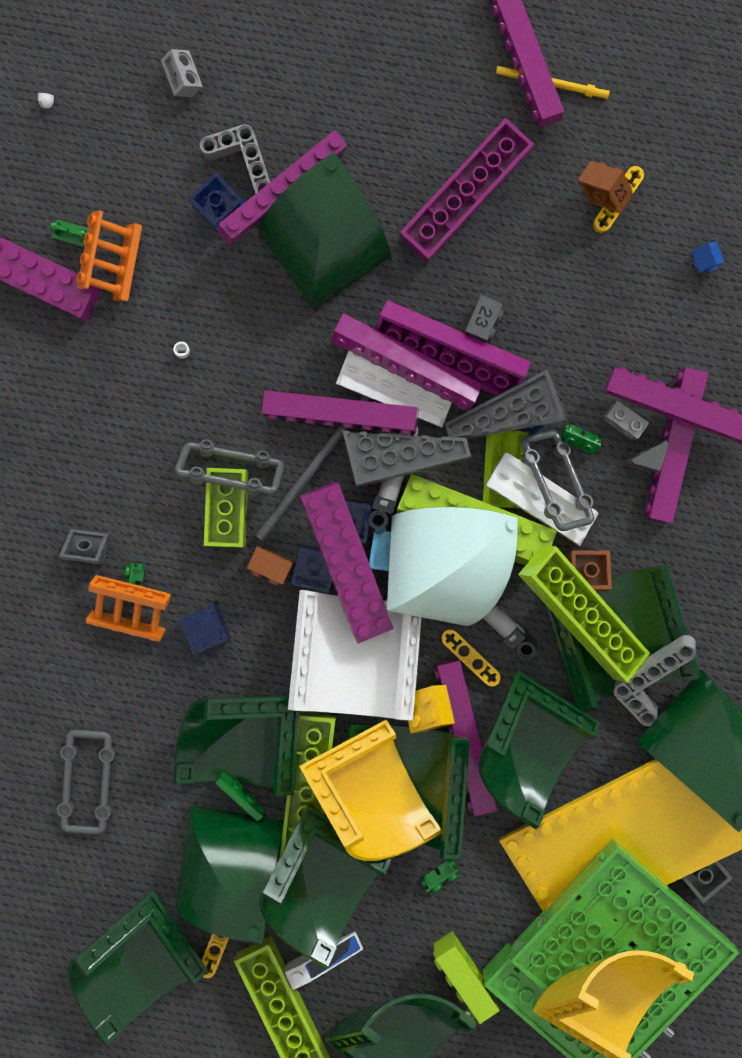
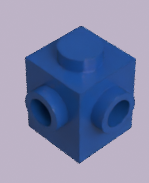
[691,242,725,274]

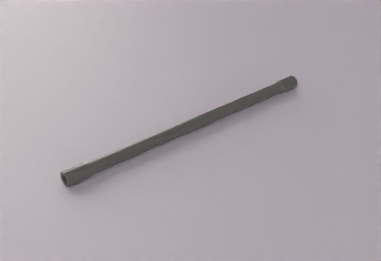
[255,396,372,542]

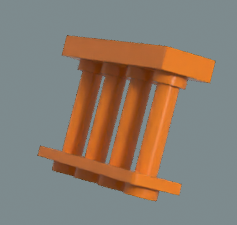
[76,210,142,302]
[86,575,171,642]

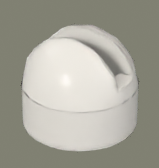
[38,93,54,109]
[173,342,190,359]

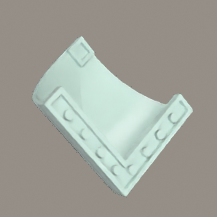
[387,507,518,626]

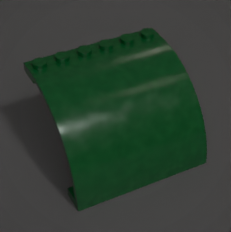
[546,564,700,710]
[347,724,470,859]

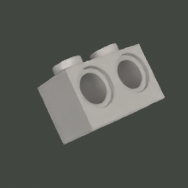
[161,49,203,97]
[602,401,649,441]

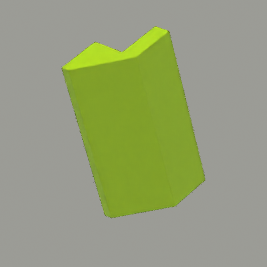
[483,431,529,508]

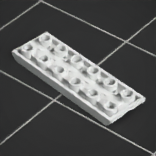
[336,351,451,428]
[485,453,599,546]

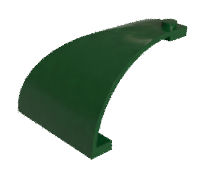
[259,152,391,311]
[636,670,742,832]
[478,671,600,830]
[173,696,300,796]
[175,805,284,944]
[259,805,392,969]
[68,891,208,1046]
[324,994,478,1058]

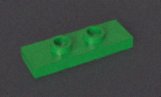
[216,771,265,821]

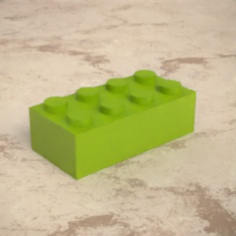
[204,468,248,547]
[433,931,499,1024]

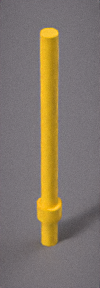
[496,66,610,99]

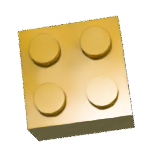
[408,685,455,733]

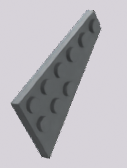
[445,370,567,439]
[343,431,471,487]

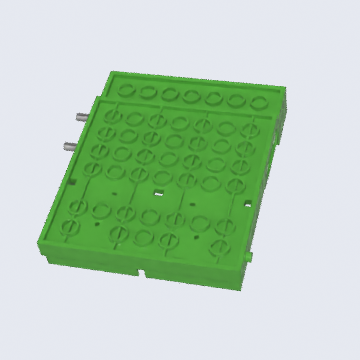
[483,839,739,1058]

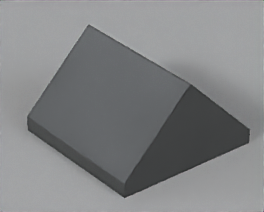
[623,441,668,473]
[59,529,109,564]

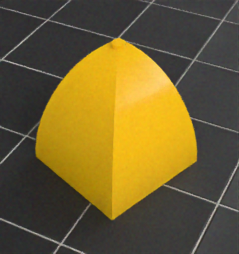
[299,720,442,861]
[533,951,694,1058]

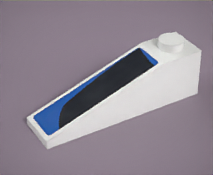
[285,931,363,990]

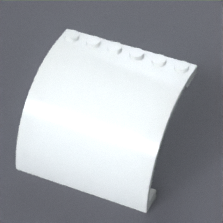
[288,590,421,720]

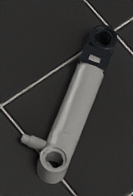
[368,427,418,534]
[483,604,538,660]

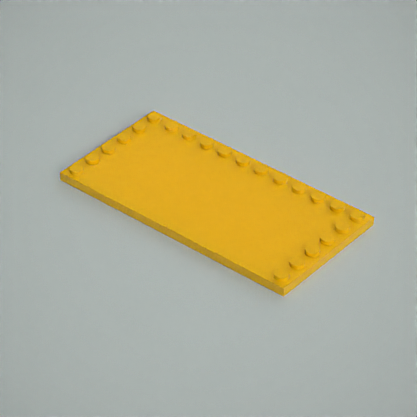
[499,759,742,911]

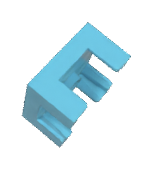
[369,531,391,571]

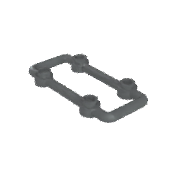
[521,430,594,531]
[175,439,284,496]
[57,730,116,835]

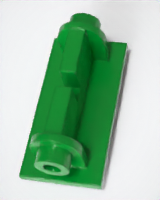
[50,220,88,248]
[561,424,602,454]
[124,562,145,602]
[421,859,461,894]

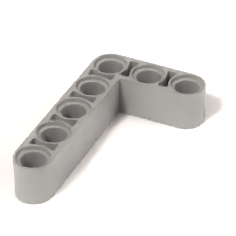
[200,124,270,193]
[614,635,696,727]

